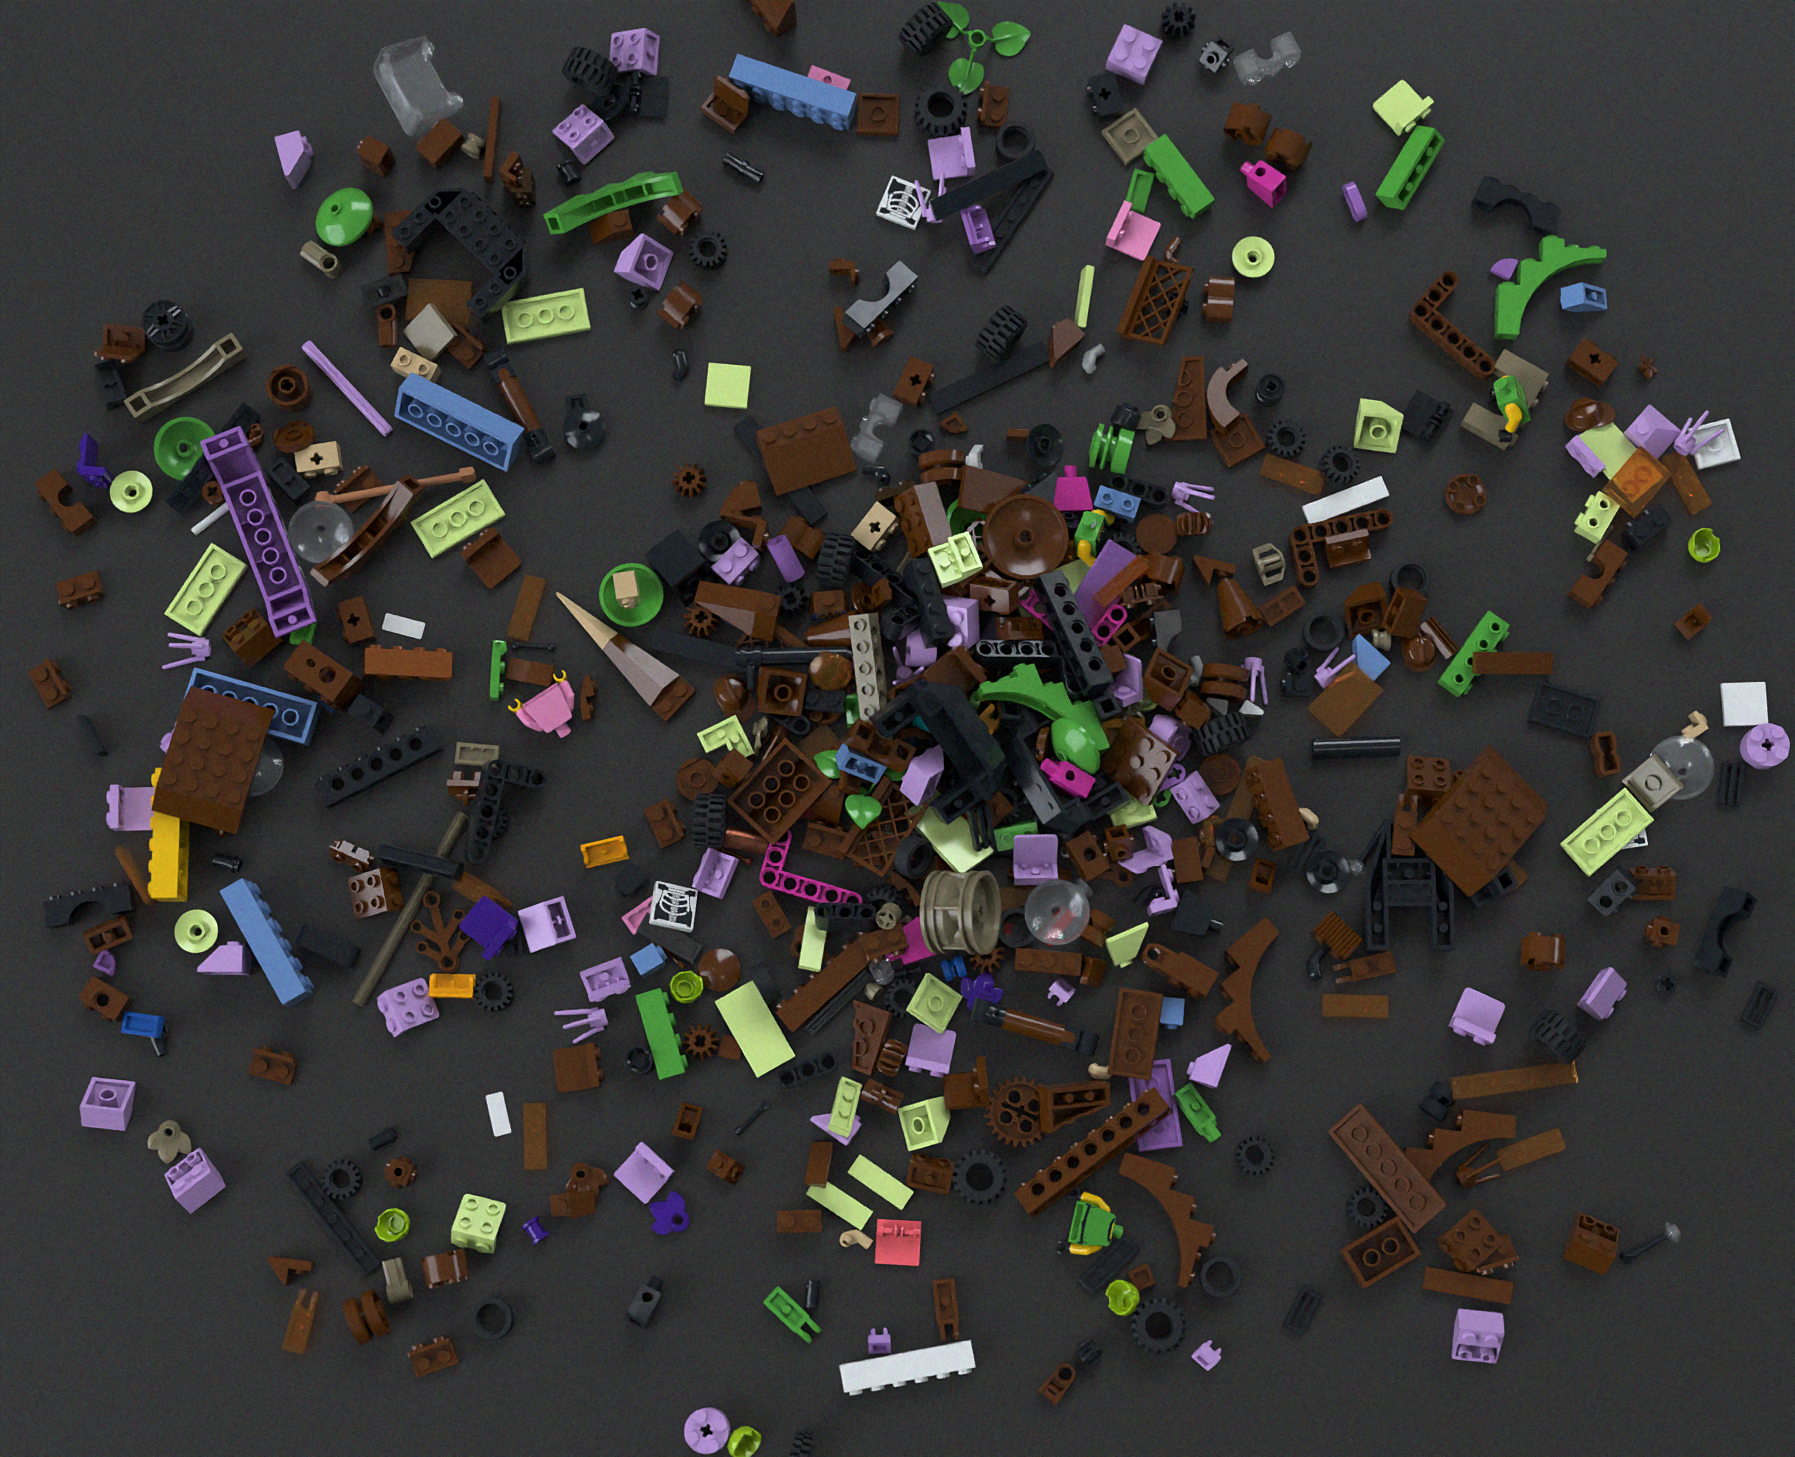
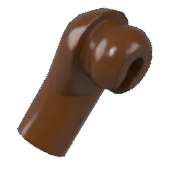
[1164,237,1182,264]
[247,423,264,449]

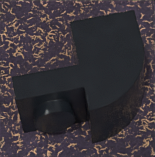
[1084,690,1122,724]
[1466,866,1519,909]

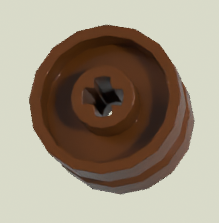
[918,449,965,490]
[1198,663,1250,703]
[342,1288,391,1346]

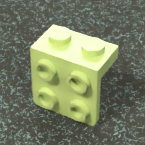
[1373,80,1434,136]
[451,1194,506,1254]

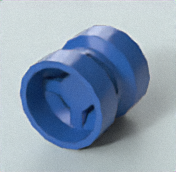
[940,955,967,982]

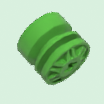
[1089,423,1135,474]

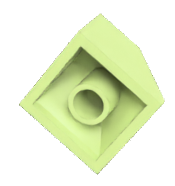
[1353,399,1403,453]
[1104,922,1149,968]
[898,1096,951,1151]

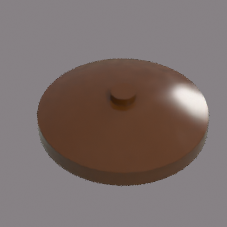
[982,494,1069,581]

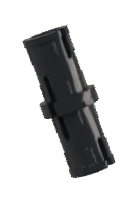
[722,152,765,185]

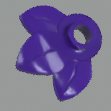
[961,971,1003,1011]
[650,1191,690,1235]

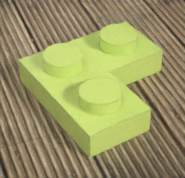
[697,715,755,758]

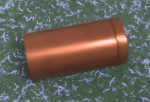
[724,826,770,855]

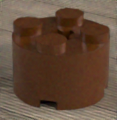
[1223,102,1272,146]
[1264,127,1313,173]
[656,187,703,237]
[656,280,703,330]
[266,364,313,412]
[1137,550,1185,595]
[1520,932,1566,971]
[421,1248,470,1289]

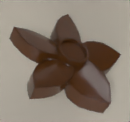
[1638,354,1658,379]

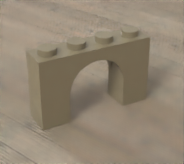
[1460,349,1549,450]

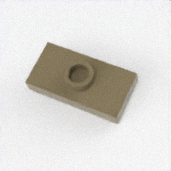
[455,742,501,768]

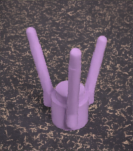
[915,171,946,223]
[1674,411,1725,456]
[1171,481,1215,524]
[162,633,211,669]
[892,647,925,685]
[1314,647,1356,689]
[1240,657,1268,705]
[554,1007,608,1044]

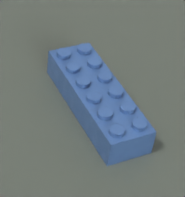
[729,54,857,130]
[394,372,525,472]
[183,667,322,747]
[220,878,314,1007]

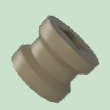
[460,133,486,159]
[1371,629,1391,651]
[876,902,902,930]

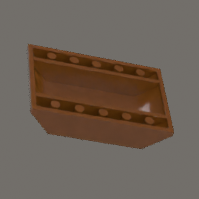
[152,686,275,835]
[1409,744,1548,897]

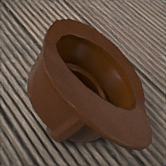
[1564,397,1616,431]
[1401,622,1437,673]
[713,674,756,723]

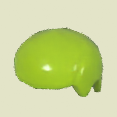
[1688,528,1721,563]
[669,971,704,1004]
[375,1208,410,1242]
[1106,1280,1140,1316]
[727,1426,761,1457]

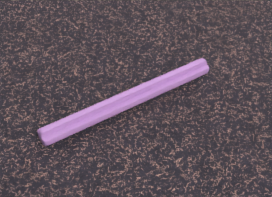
[302,341,393,436]

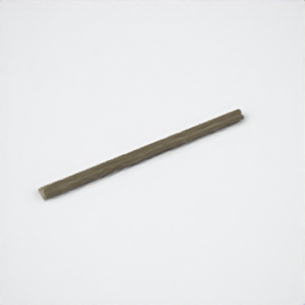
[352,812,469,1007]

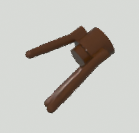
[748,724,791,762]
[1455,1143,1505,1188]

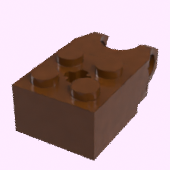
[1140,943,1219,1000]

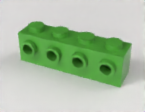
[1375,125,1446,210]
[1143,134,1215,220]
[1437,611,1510,697]
[635,988,689,1080]

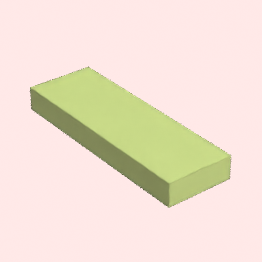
[1074,265,1095,330]
[798,906,826,972]
[827,1076,862,1138]
[847,1155,914,1210]
[806,1182,873,1230]

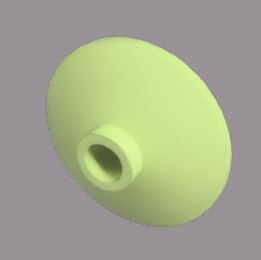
[1232,236,1274,278]
[110,471,153,513]
[174,910,218,953]

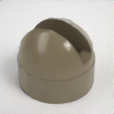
[865,982,884,1001]

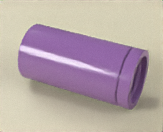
[767,535,805,582]

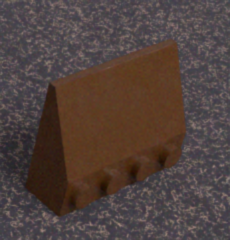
[745,0,797,38]
[756,406,857,497]
[726,738,832,846]

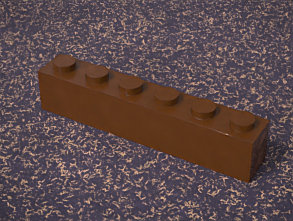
[775,929,878,1033]

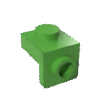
[289,614,318,645]
[845,693,861,728]

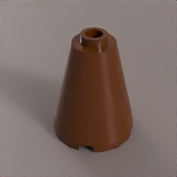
[1217,578,1265,640]
[804,610,858,649]

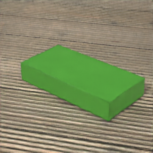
[1126,169,1155,215]

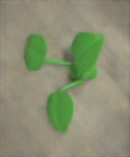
[937,2,1030,95]
[813,750,908,829]

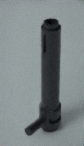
[735,646,853,689]

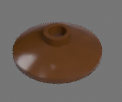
[852,582,883,620]

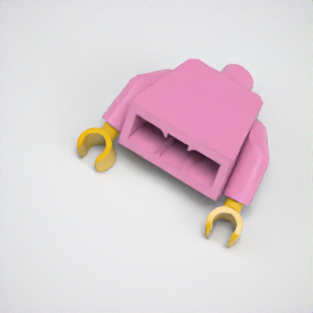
[508,670,574,738]

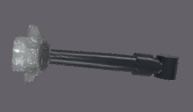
[1347,820,1385,876]
[1620,1222,1681,1264]

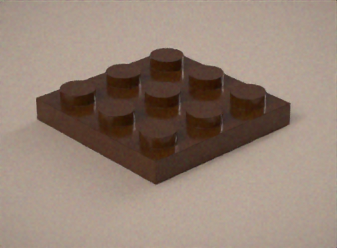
[1100,716,1180,806]

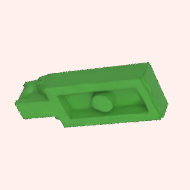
[490,640,507,701]
[1172,1083,1221,1143]

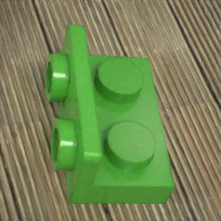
[993,819,1039,851]

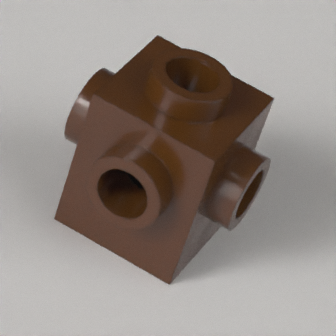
[1102,824,1135,862]
[1644,916,1681,949]
[384,1155,418,1189]

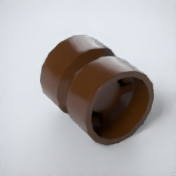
[1077,908,1116,948]

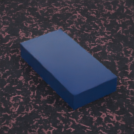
[121,1011,165,1039]

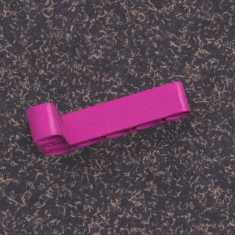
[1018,584,1127,651]
[760,830,863,904]

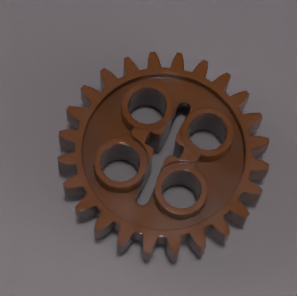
[984,1076,1048,1148]

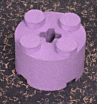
[905,628,937,667]
[1149,714,1192,761]
[1740,723,1790,770]
[684,1407,731,1454]

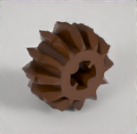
[671,462,708,499]
[1176,512,1212,536]
[684,602,720,637]
[968,941,1004,973]
[682,1023,720,1060]
[877,1039,908,1077]

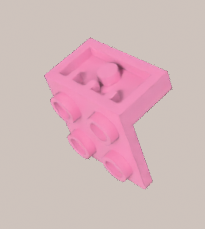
[1106,200,1161,261]

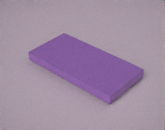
[1065,539,1144,633]
[1128,1059,1183,1152]

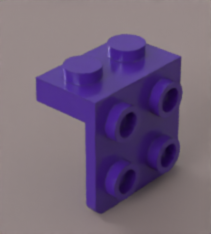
[77,433,115,488]
[459,896,519,961]

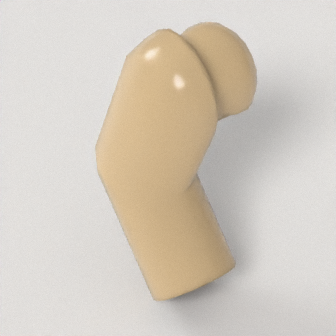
[1299,808,1319,830]
[1088,1063,1113,1080]
[840,1229,873,1249]

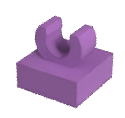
[868,1328,891,1354]

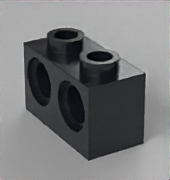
[1587,865,1639,917]

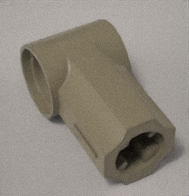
[300,240,342,278]
[382,1257,413,1305]

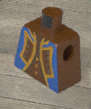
[809,590,850,620]

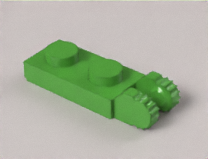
[763,1286,822,1343]

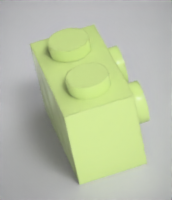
[1574,491,1621,544]

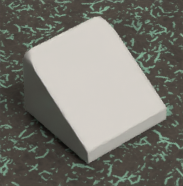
[1206,698,1228,717]
[1238,700,1264,718]

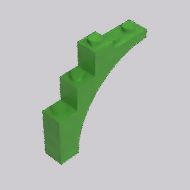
[543,172,684,234]
[1494,235,1606,340]
[973,663,1110,756]

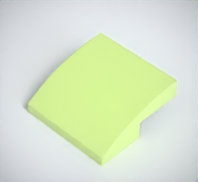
[928,531,983,588]

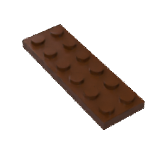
[1327,1103,1448,1234]

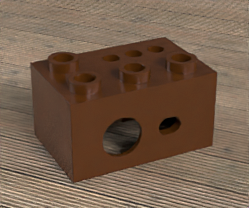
[283,640,365,712]

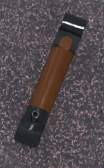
[483,346,557,466]
[969,998,1100,1057]

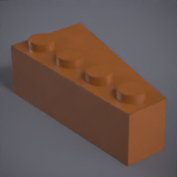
[361,645,453,681]

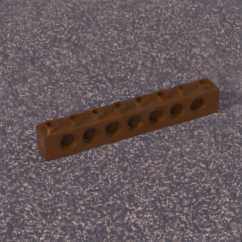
[1014,1087,1173,1219]

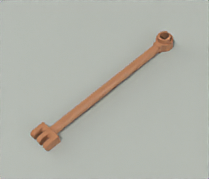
[314,467,477,509]

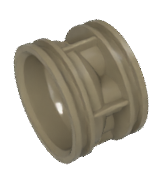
[920,870,1001,955]

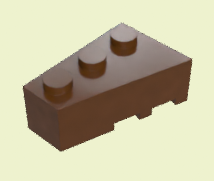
[1039,1079,1111,1133]

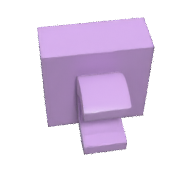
[1048,976,1076,1006]
[1191,1340,1221,1371]

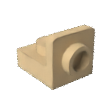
[1678,711,1709,745]

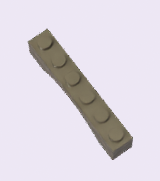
[124,332,248,424]

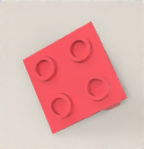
[875,1219,921,1266]

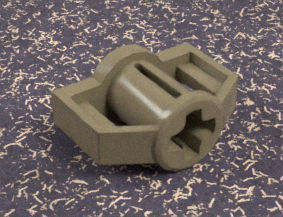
[1251,543,1286,586]

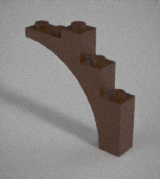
[310,474,425,587]
[1214,917,1280,1063]
[1403,1110,1516,1181]
[1117,1152,1216,1288]

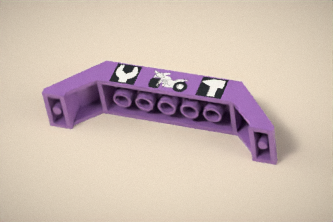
[200,426,317,638]

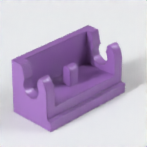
[960,205,996,254]

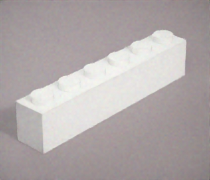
[840,1340,975,1395]

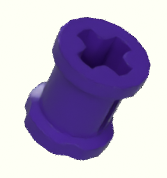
[521,1216,550,1245]

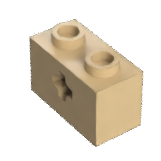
[391,347,441,383]
[294,441,343,479]
[851,502,900,553]
[613,570,642,609]

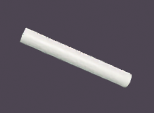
[191,502,229,536]

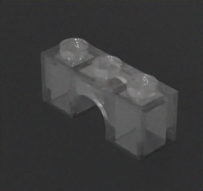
[1232,31,1302,86]
[850,393,903,464]

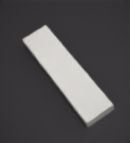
[1302,476,1389,524]

